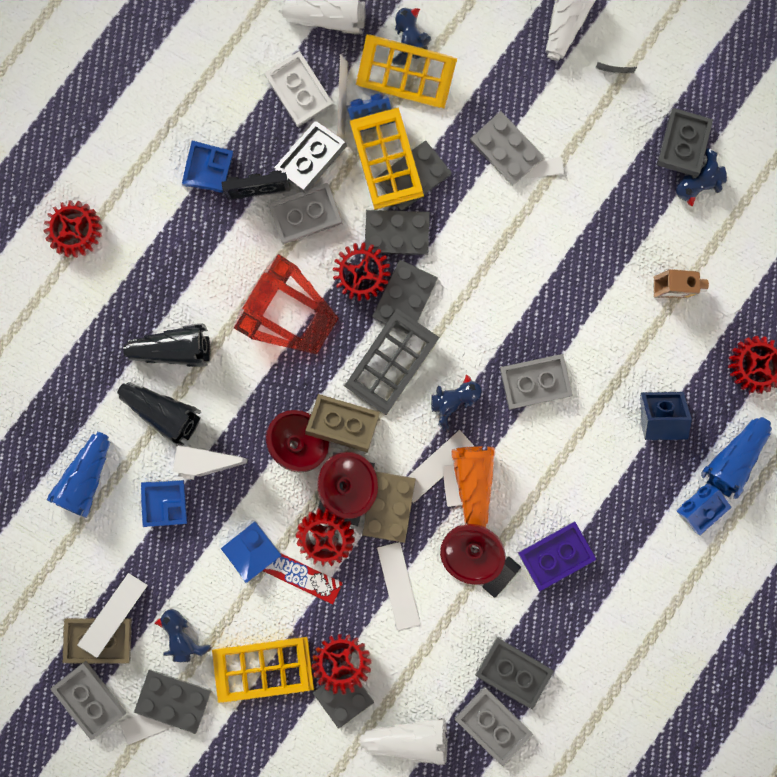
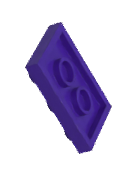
[517,521,597,592]

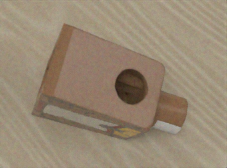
[654,269,709,298]

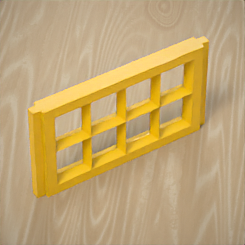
[356,34,458,109]
[350,107,424,210]
[212,637,314,703]

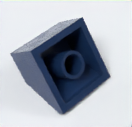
[640,392,692,440]

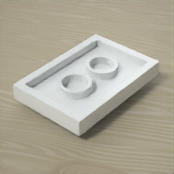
[264,51,333,127]

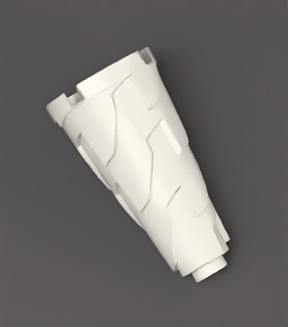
[282,0,365,34]
[545,0,596,61]
[360,718,447,765]

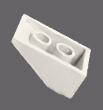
[172,445,248,480]

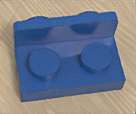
[346,93,395,132]
[677,483,732,536]

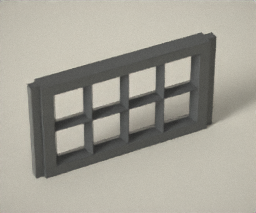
[344,308,440,415]

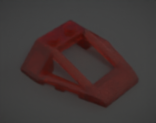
[233,254,339,354]

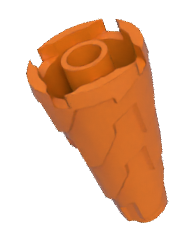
[451,446,495,527]

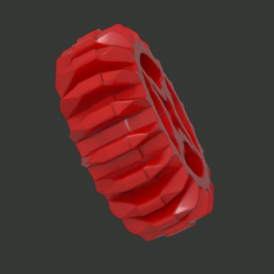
[44,200,103,258]
[333,242,391,301]
[728,336,777,394]
[296,508,355,567]
[312,634,372,695]

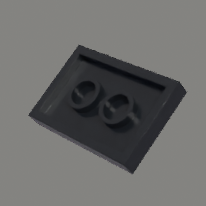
[221,170,290,201]

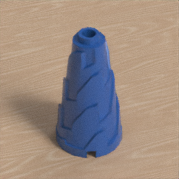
[701,417,772,499]
[46,431,111,518]

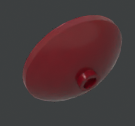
[266,410,329,473]
[317,452,378,519]
[440,524,506,585]

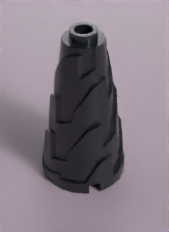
[123,323,210,367]
[117,382,201,447]

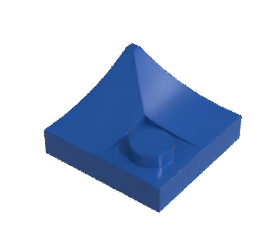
[182,140,233,193]
[141,480,187,527]
[220,521,282,583]

